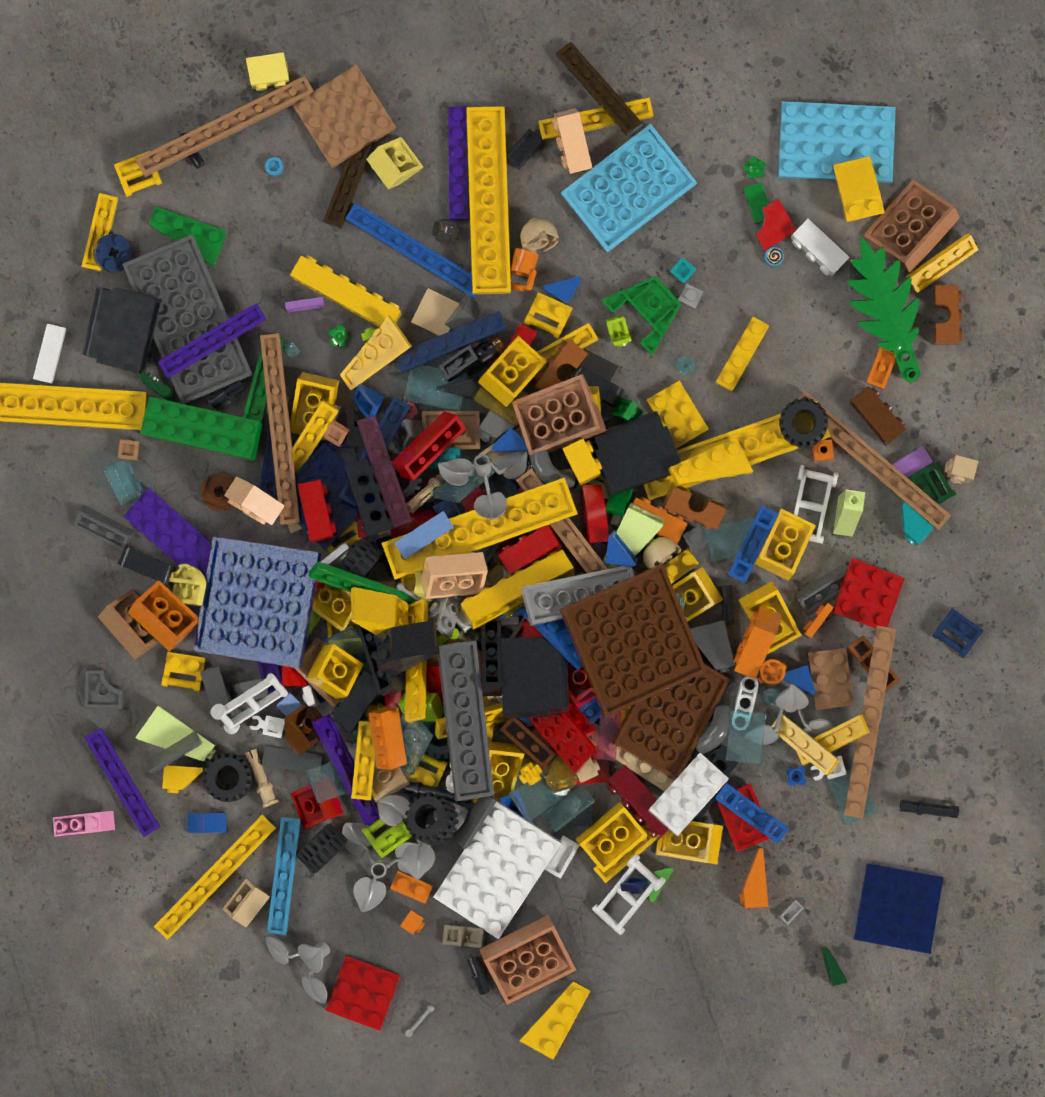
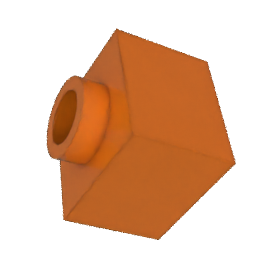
[812,440,834,462]
[400,909,425,935]

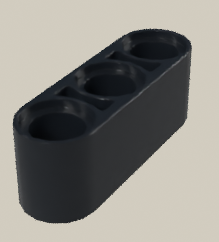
[568,366,625,407]
[117,547,175,585]

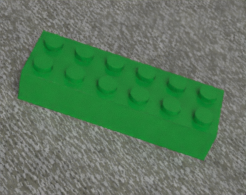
[140,397,263,462]

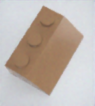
[98,589,159,660]

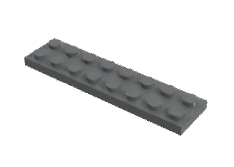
[437,640,494,801]

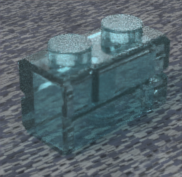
[104,460,143,505]

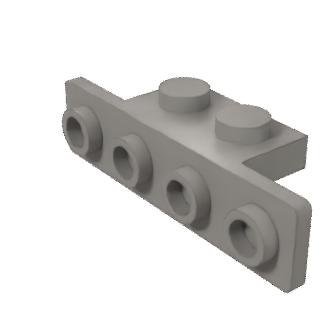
[428,596,464,638]

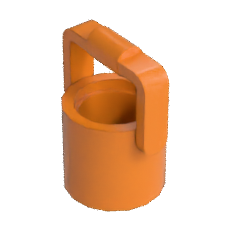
[510,248,539,291]
[757,659,787,686]

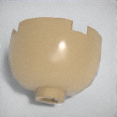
[520,218,559,253]
[643,537,681,569]

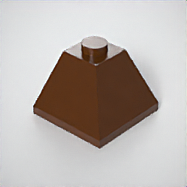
[284,703,323,757]

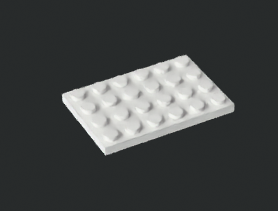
[433,801,562,939]

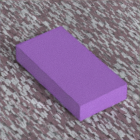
[285,297,325,313]
[892,446,933,478]

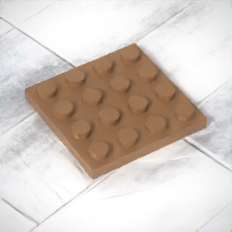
[293,65,396,168]

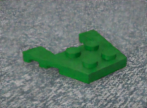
[601,276,681,356]

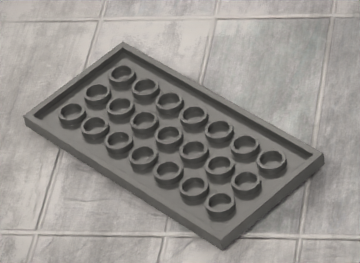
[122,234,253,404]

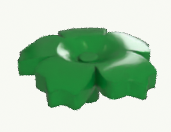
[743,156,766,179]
[328,324,350,347]

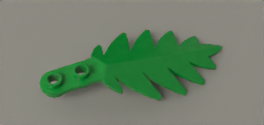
[847,237,920,382]

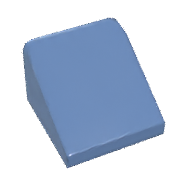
[276,693,302,716]

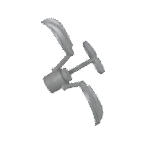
[438,451,527,520]
[745,684,834,745]
[377,795,468,880]
[342,823,418,912]
[266,936,330,1004]

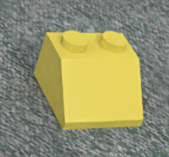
[246,52,290,91]
[366,137,423,190]

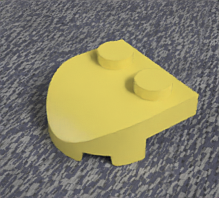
[169,564,206,606]

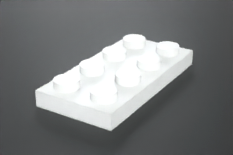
[648,753,729,836]

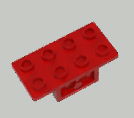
[528,701,597,773]

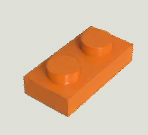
[866,347,896,390]
[803,603,834,639]
[390,871,433,904]

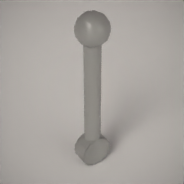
[396,583,431,609]
[405,1004,435,1037]

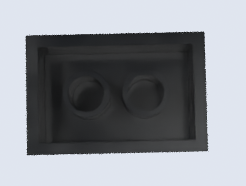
[331,671,379,733]

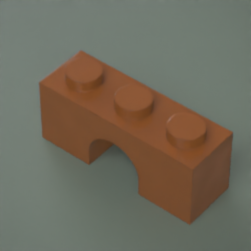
[933,285,962,345]
[533,338,588,390]
[663,482,726,530]
[846,635,900,692]

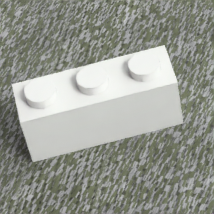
[791,219,850,277]

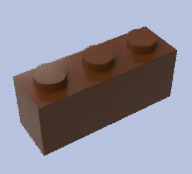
[849,386,906,446]
[500,718,556,768]

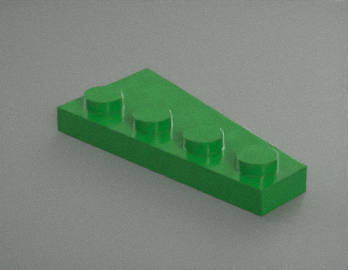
[149,206,227,268]

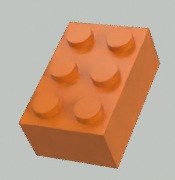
[128,581,201,652]
[733,606,782,680]

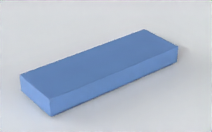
[395,511,454,559]

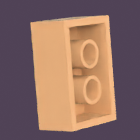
[551,108,592,174]
[224,476,284,525]
[421,552,488,599]

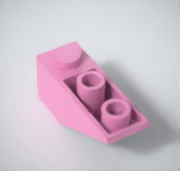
[53,811,115,837]

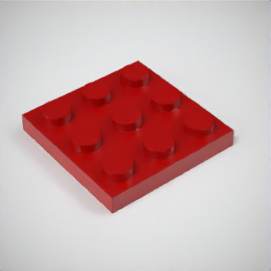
[832,558,905,629]
[325,955,400,1031]

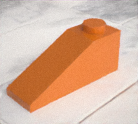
[739,848,768,909]

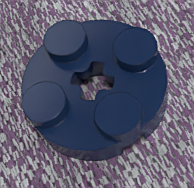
[93,234,132,272]

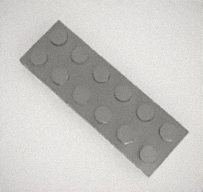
[521,566,634,626]

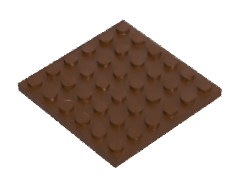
[559,564,707,717]

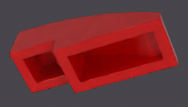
[581,484,609,543]

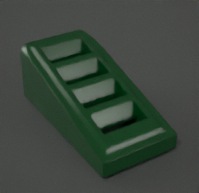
[821,946,847,986]

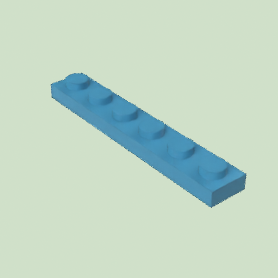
[267,817,301,935]

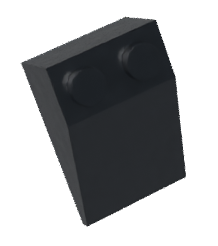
[376,620,438,677]

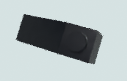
[436,374,496,404]

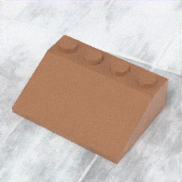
[863,180,960,273]
[512,374,606,455]
[479,915,576,1005]

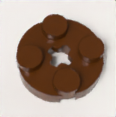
[201,473,234,511]

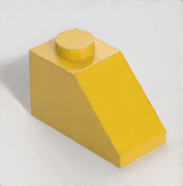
[162,765,205,793]

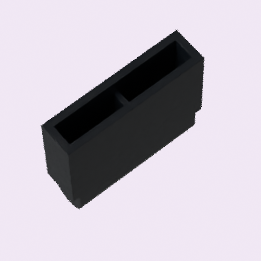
[82,287,161,374]
[592,411,681,497]
[501,637,569,718]

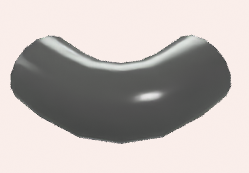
[530,451,575,488]
[695,705,732,754]

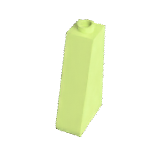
[833,490,865,537]
[602,503,665,569]
[135,706,216,761]

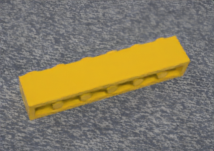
[290,255,402,327]
[461,550,574,629]

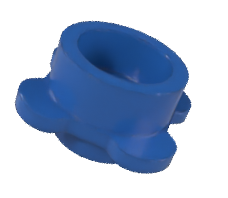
[786,766,806,786]

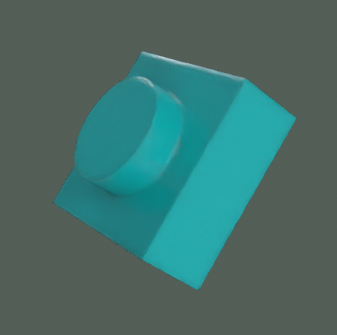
[670,257,697,284]

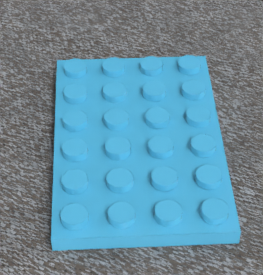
[778,101,896,183]
[561,124,697,253]

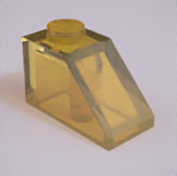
[546,753,578,793]

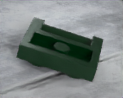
[138,372,175,401]
[908,461,957,504]

